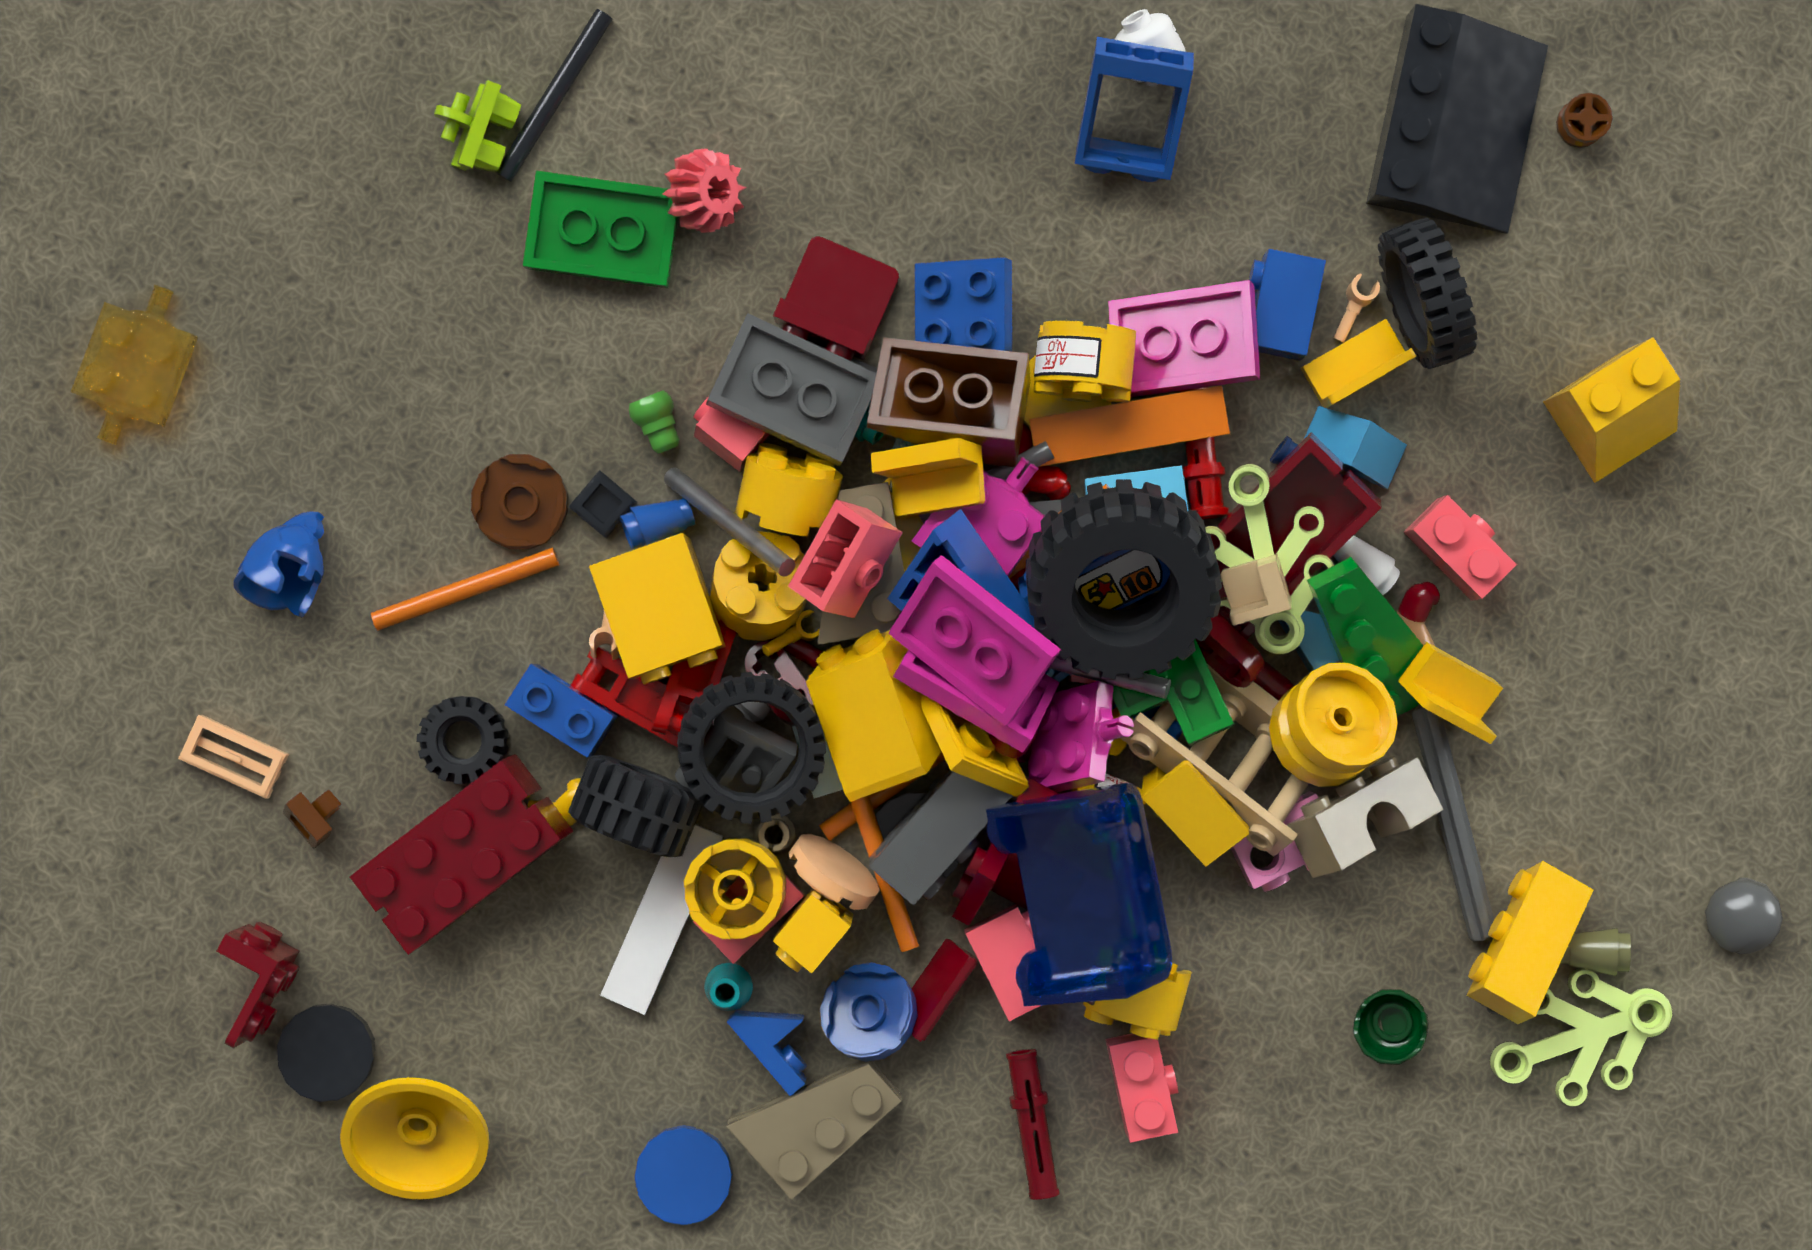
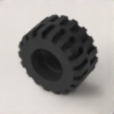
[568,755,703,857]

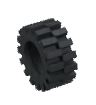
[416,696,509,784]

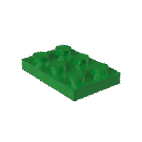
[523,171,678,288]

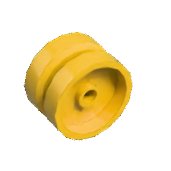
[1269,663,1398,787]

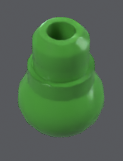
[629,390,679,454]

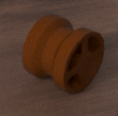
[1556,93,1613,148]

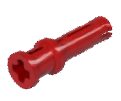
[1180,387,1230,520]

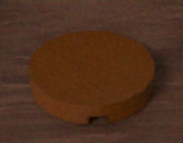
[471,454,568,550]

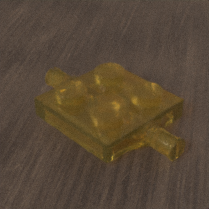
[71,284,198,445]

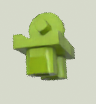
[434,80,521,172]

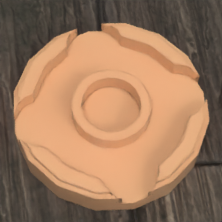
[789,834,879,910]

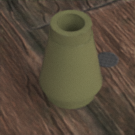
[1560,928,1631,976]

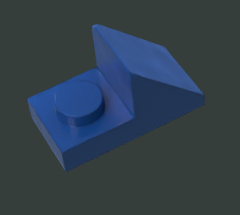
[727,1010,807,1096]

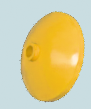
[340,1077,489,1199]

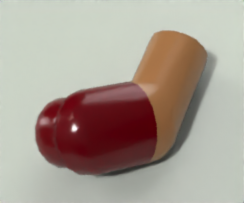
[1397,582,1440,646]

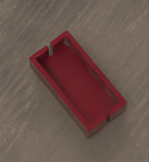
[1210,432,1382,640]
[349,754,574,955]

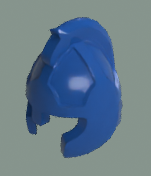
[233,511,324,618]

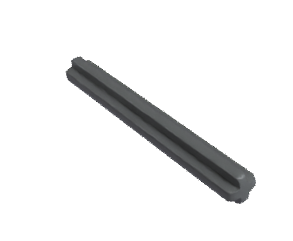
[1412,707,1494,941]

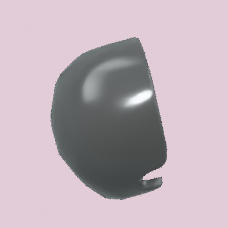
[1705,878,1783,955]

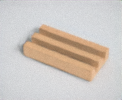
[178,715,289,799]

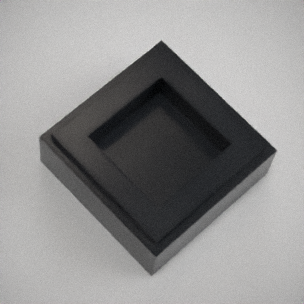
[568,470,637,539]

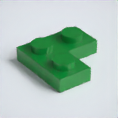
[1106,639,1235,746]

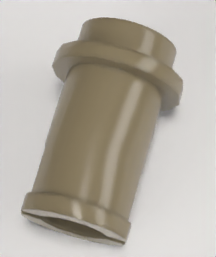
[757,814,795,852]

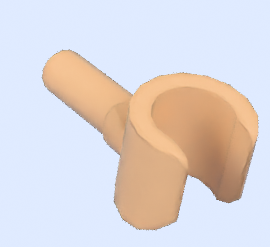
[1333,274,1380,343]
[589,611,619,660]

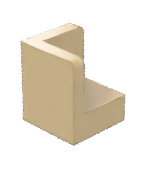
[1221,554,1292,625]

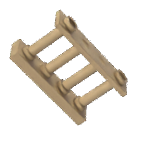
[1121,664,1309,857]

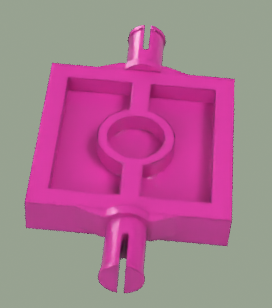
[912,457,1045,577]
[1016,681,1134,792]

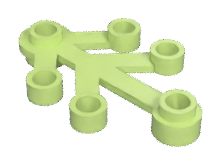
[1205,464,1334,654]
[1490,968,1672,1106]

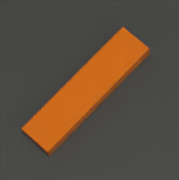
[1029,385,1230,467]

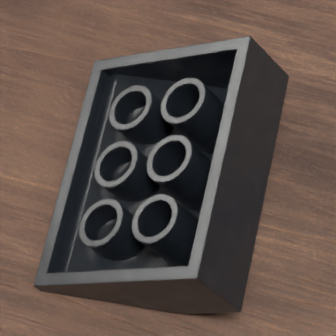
[1366,4,1548,234]

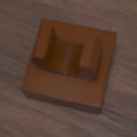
[283,790,341,849]

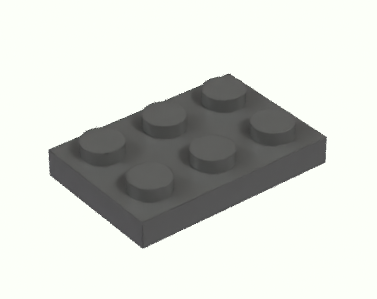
[706,313,876,466]

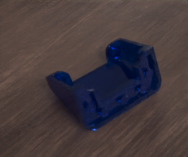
[986,783,1172,1007]

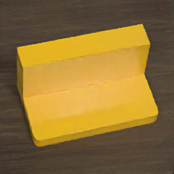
[1301,319,1416,408]
[871,438,985,517]
[1398,642,1503,744]
[1141,760,1249,867]

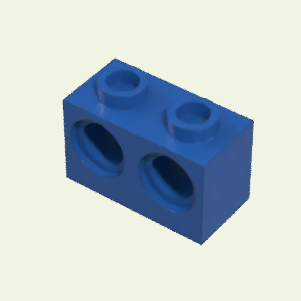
[505,664,619,758]

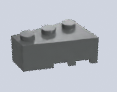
[869,769,1012,906]

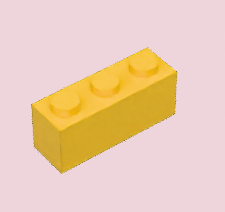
[1467,861,1593,1024]
[773,888,853,974]

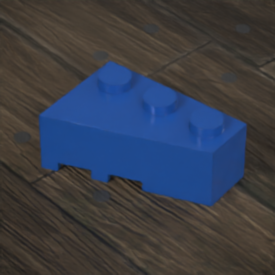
[887,509,1035,628]

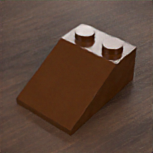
[867,337,1030,467]

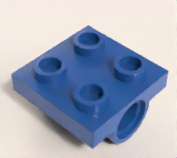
[915,257,1012,351]

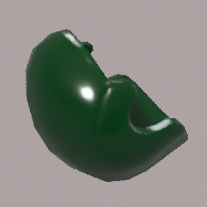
[1353,989,1429,1065]

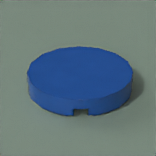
[820,962,918,1062]
[635,1125,733,1225]

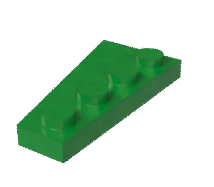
[1307,557,1424,717]

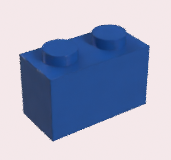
[1249,249,1326,361]

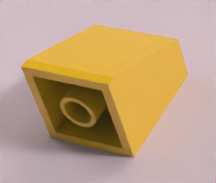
[1543,337,1680,483]
[589,533,726,685]
[806,629,941,802]

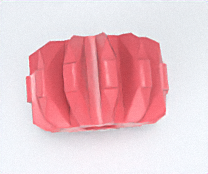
[662,149,747,233]

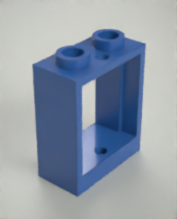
[1075,37,1194,182]

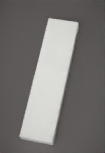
[600,824,723,1015]

